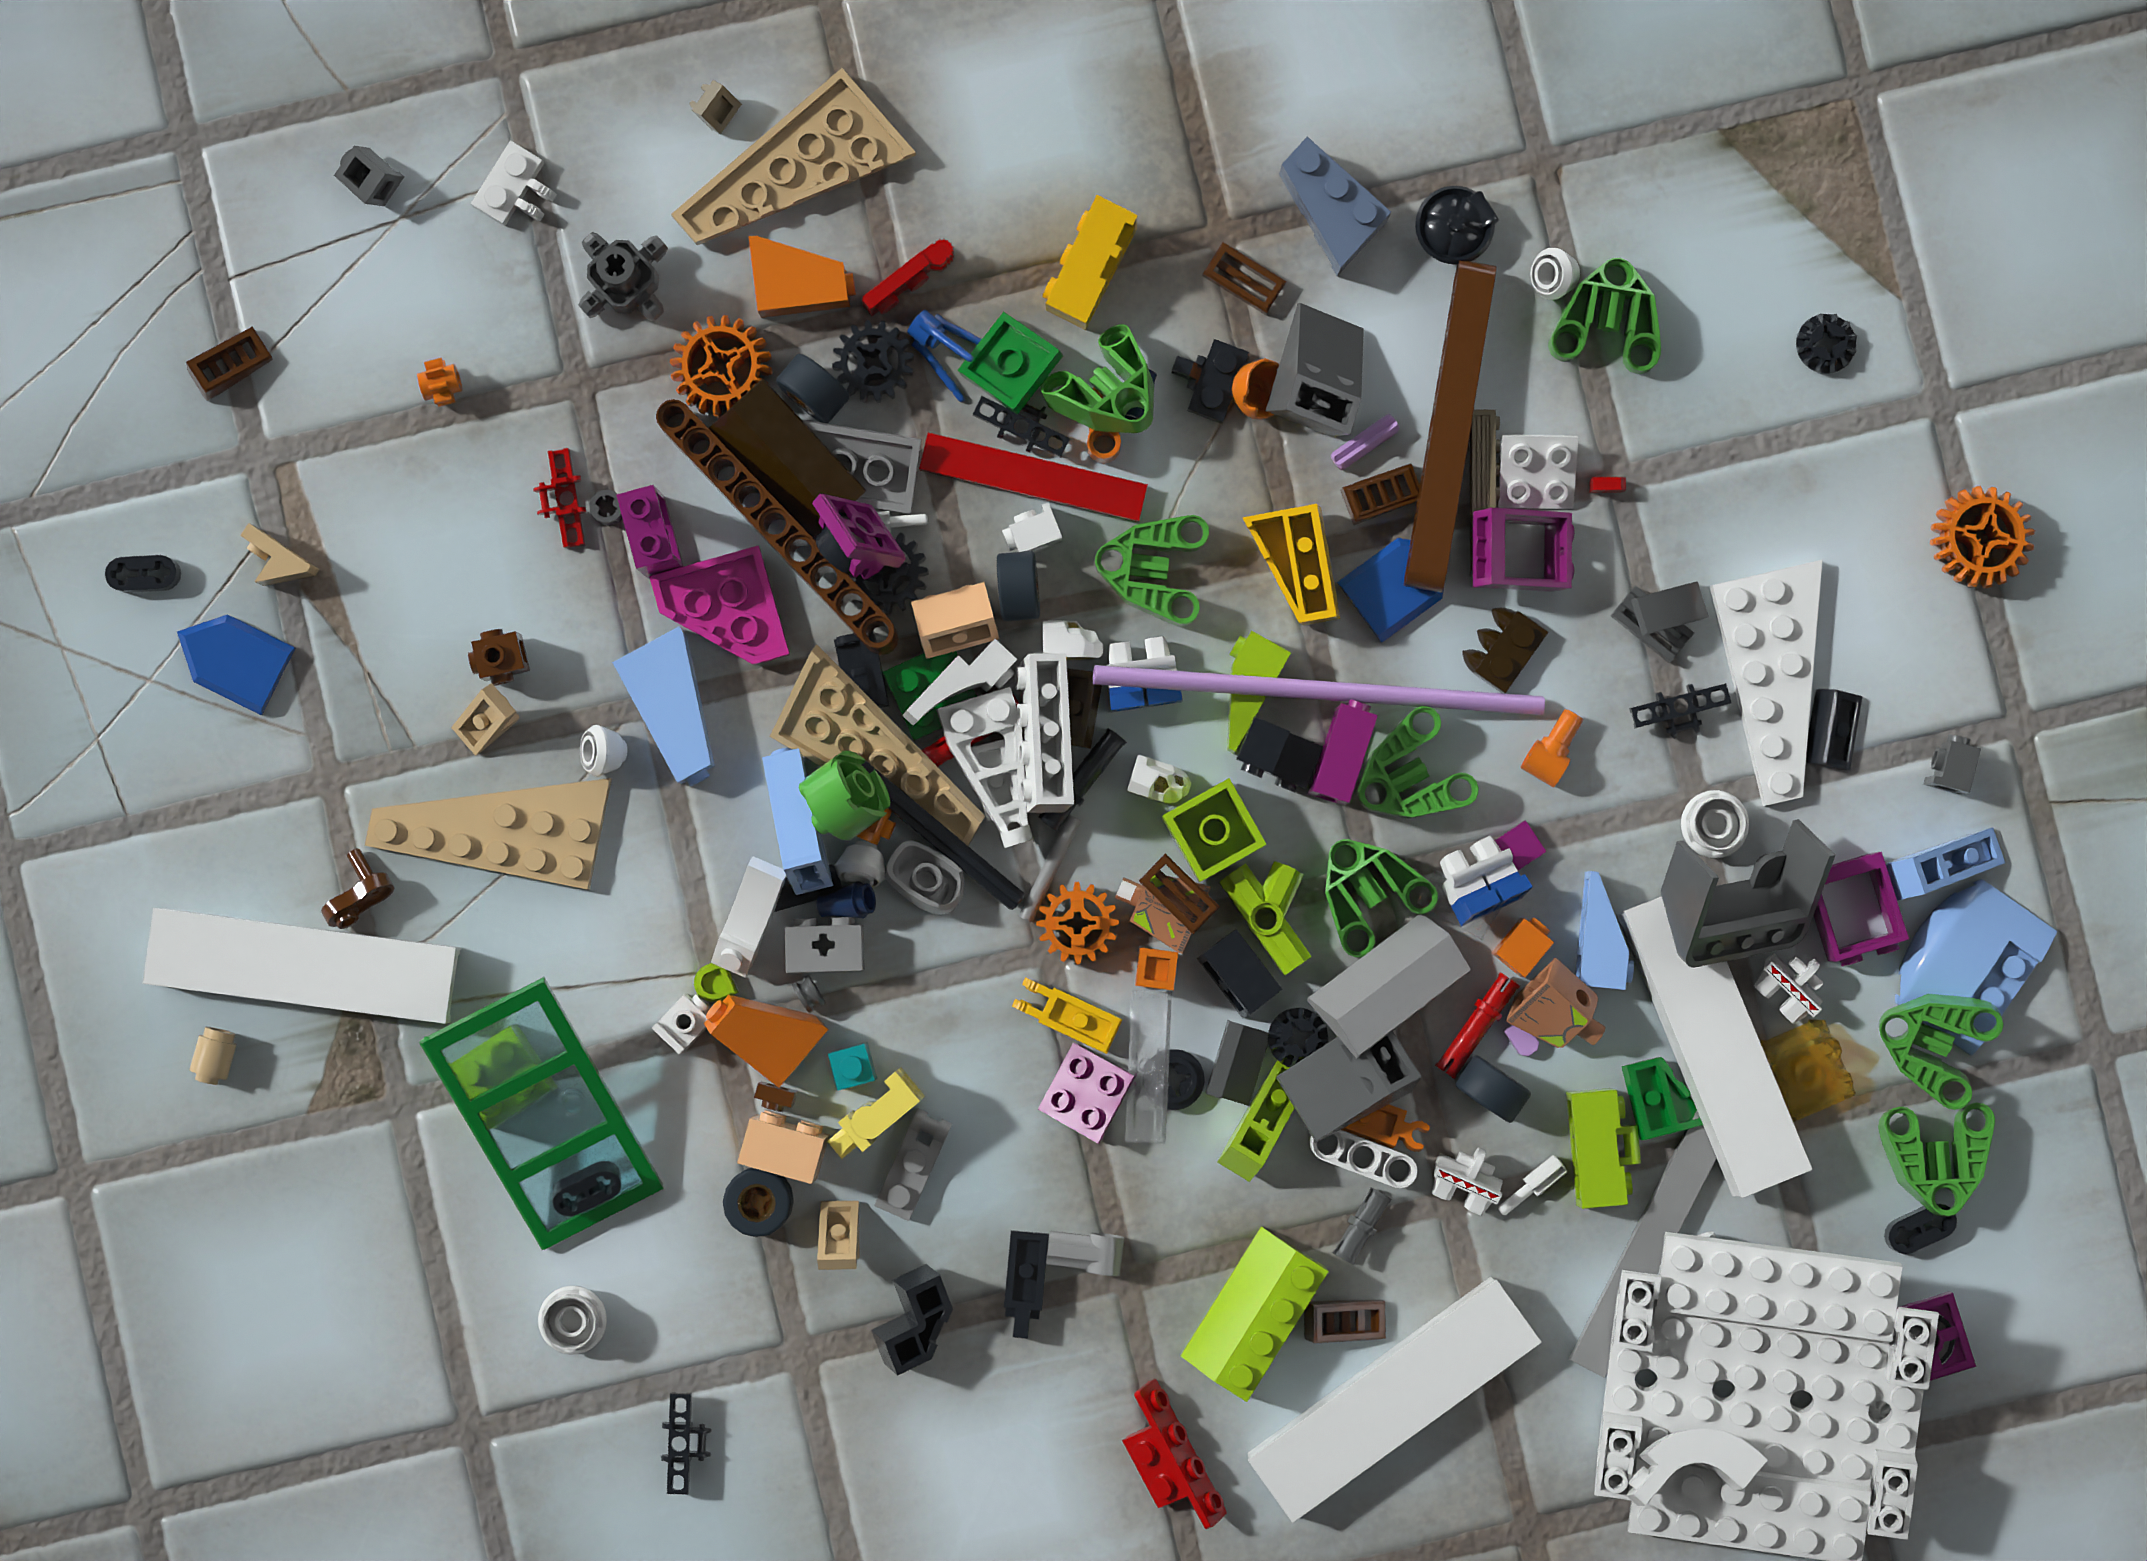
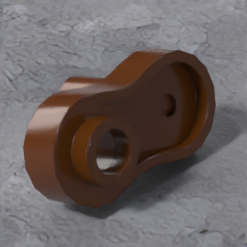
[321,849,395,929]

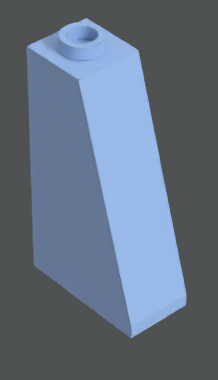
[612,626,715,786]
[762,748,833,895]

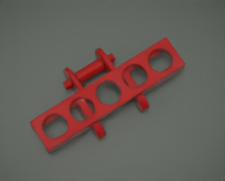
[533,448,587,548]

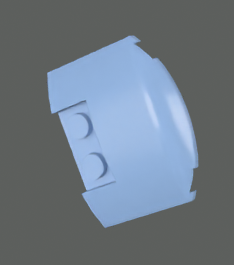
[1895,879,2057,1056]

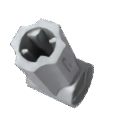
[1046,1231,1124,1276]

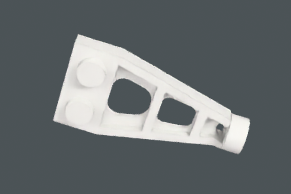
[937,687,1033,848]

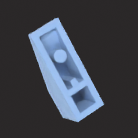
[1886,827,2005,901]
[1575,871,1634,990]

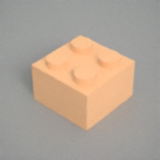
[737,1110,830,1184]

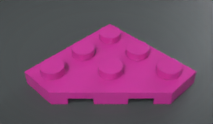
[649,545,790,665]

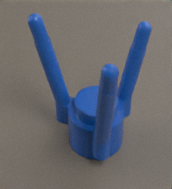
[907,310,981,402]

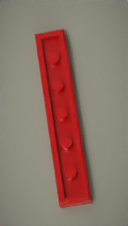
[919,432,1148,522]

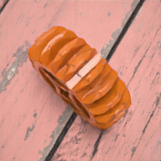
[670,315,773,418]
[1930,486,2035,589]

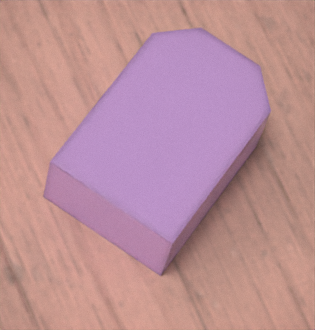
[1503,1025,1539,1056]

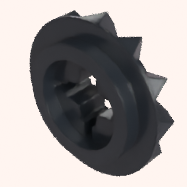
[1796,313,1857,374]
[1268,1008,1329,1067]
[1144,1049,1205,1110]

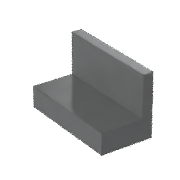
[1205,1020,1268,1106]

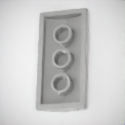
[801,419,922,514]
[1307,914,1471,1059]

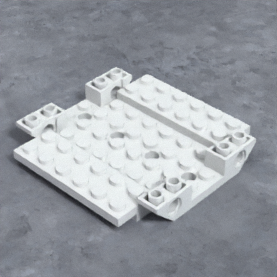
[1594,1232,1939,1561]

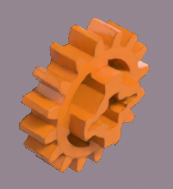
[1036,882,1119,964]

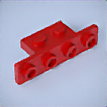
[1122,1379,1227,1529]

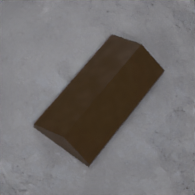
[708,378,866,539]

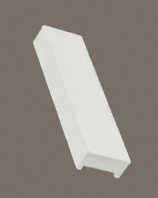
[1618,896,1812,1198]
[142,908,461,1024]
[1247,1277,1542,1523]

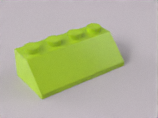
[1180,1226,1329,1402]

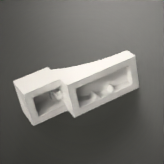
[902,639,1017,725]
[711,856,786,978]

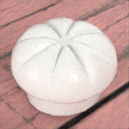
[1681,790,1749,858]
[538,1286,607,1355]

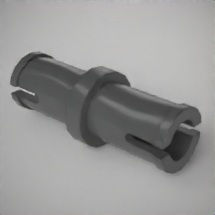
[1332,1187,1392,1265]

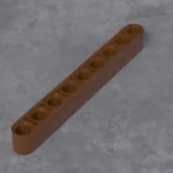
[1404,261,1496,593]
[656,399,899,655]

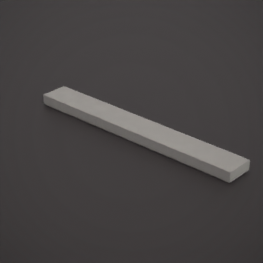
[1568,1111,1716,1378]

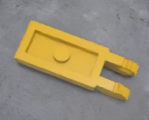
[1012,977,1123,1054]

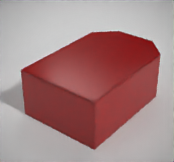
[1589,477,1626,493]

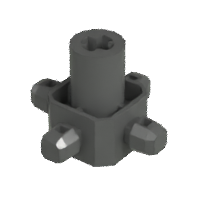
[578,232,668,321]

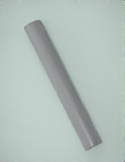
[1019,815,1081,923]

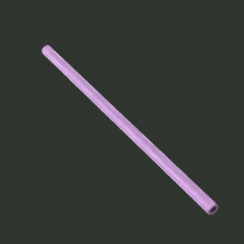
[1093,665,1545,715]

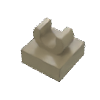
[689,80,742,134]

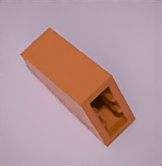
[749,236,856,318]
[704,994,829,1088]

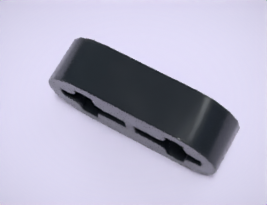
[105,555,181,593]
[552,1161,622,1217]
[1884,1203,1957,1254]

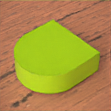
[694,963,739,1002]

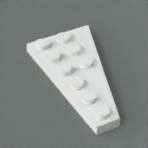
[1710,559,1823,806]

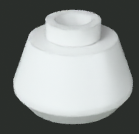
[1531,248,1580,300]
[580,725,627,777]
[835,841,885,888]

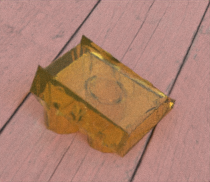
[1760,1019,1856,1122]

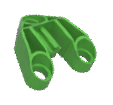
[1548,258,1661,374]
[1040,324,1154,433]
[1095,515,1209,626]
[1358,706,1479,819]
[1325,839,1438,957]
[1878,994,2003,1110]
[1878,1102,1995,1217]

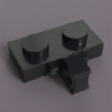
[1171,339,1249,424]

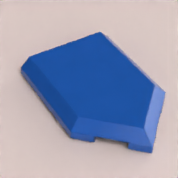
[1337,538,1445,643]
[177,614,296,715]

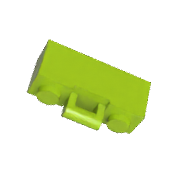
[1566,1088,1641,1209]

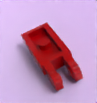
[862,238,954,316]

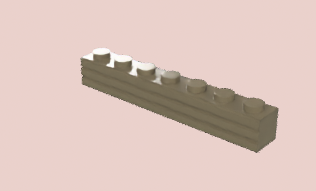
[1469,409,1500,577]

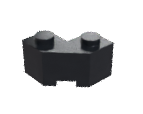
[1236,716,1323,793]
[871,1264,953,1376]

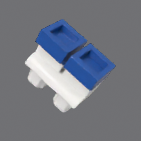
[1106,636,1183,713]
[1440,836,1533,927]

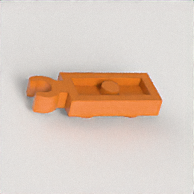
[1341,1104,1430,1152]

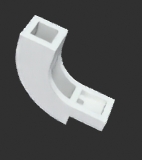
[1626,1429,1768,1506]

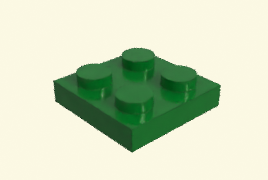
[957,311,1064,415]
[883,651,977,741]

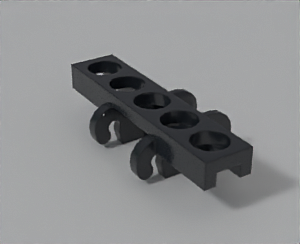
[973,396,1070,458]
[1629,683,1732,739]
[661,1392,712,1495]

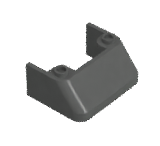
[1661,819,1836,968]

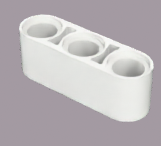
[1309,1130,1418,1188]

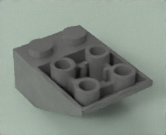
[1266,303,1364,436]
[1276,1031,1421,1142]

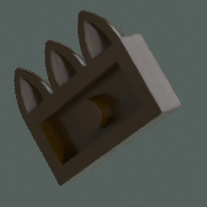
[1462,607,1549,694]
[1067,668,1102,749]

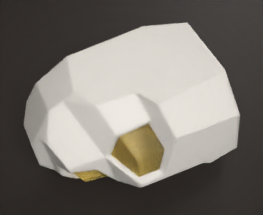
[1043,620,1103,660]
[1127,755,1192,804]

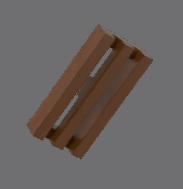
[1202,242,1287,315]
[1139,853,1220,934]

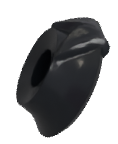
[1415,186,1499,265]

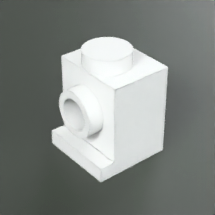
[1002,502,1062,552]
[652,994,711,1054]

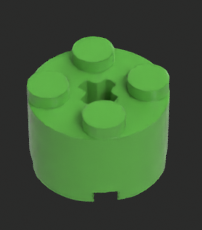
[798,751,890,840]

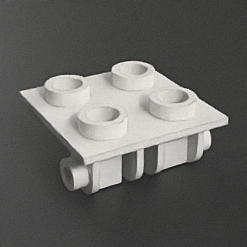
[1498,435,1579,509]

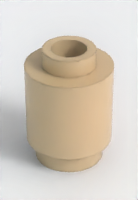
[189,1026,237,1085]

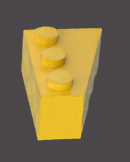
[1042,195,1138,330]
[1242,503,1340,626]

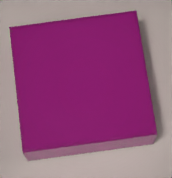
[1494,820,1546,870]

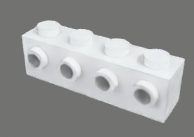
[1014,653,1074,813]

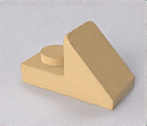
[240,523,320,586]
[451,683,520,756]
[817,1201,860,1270]

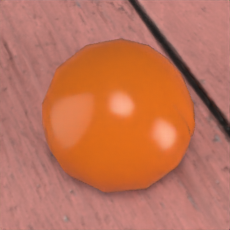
[1232,358,1279,420]

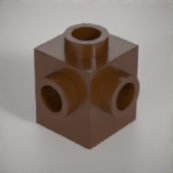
[468,629,530,686]

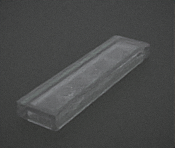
[1125,990,1172,1144]

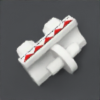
[1754,952,1823,1024]
[1432,1147,1503,1216]

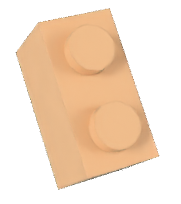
[911,582,1000,659]

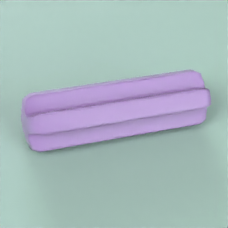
[1331,414,1400,470]

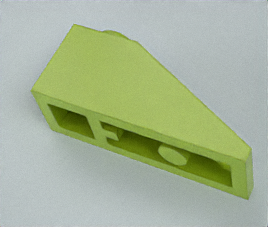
[1227,630,1291,754]
[1217,1060,1294,1182]

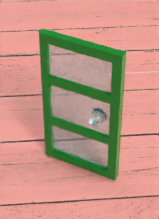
[419,977,664,1250]

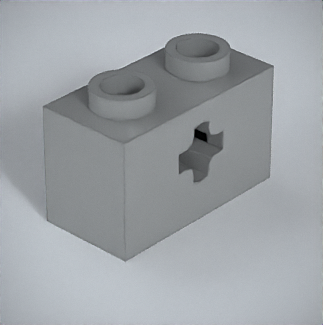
[785,917,865,973]

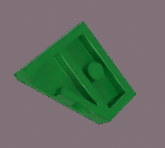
[1621,1057,1703,1140]

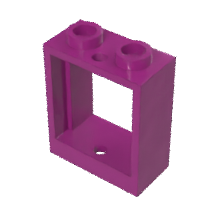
[616,484,684,578]
[1473,507,1575,592]
[1308,700,1378,806]
[1813,852,1909,966]

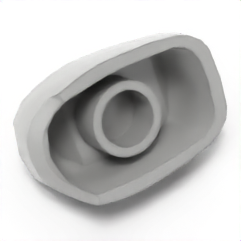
[885,841,964,915]

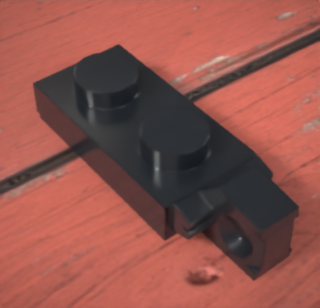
[1004,1230,1049,1339]

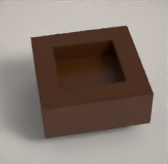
[754,1081,798,1112]

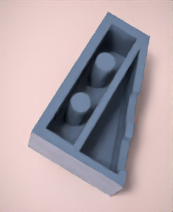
[1279,136,1391,276]

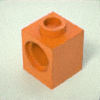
[1491,917,1554,978]
[1135,947,1178,991]

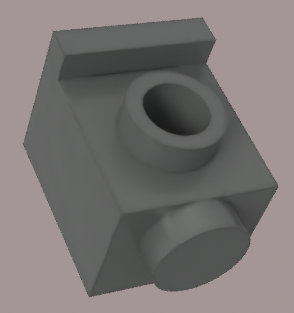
[334,145,405,206]
[1924,734,1981,794]

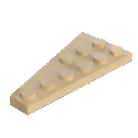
[671,68,916,245]
[769,645,985,846]
[364,778,612,890]

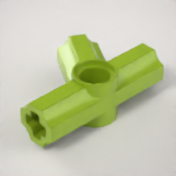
[1219,861,1312,976]

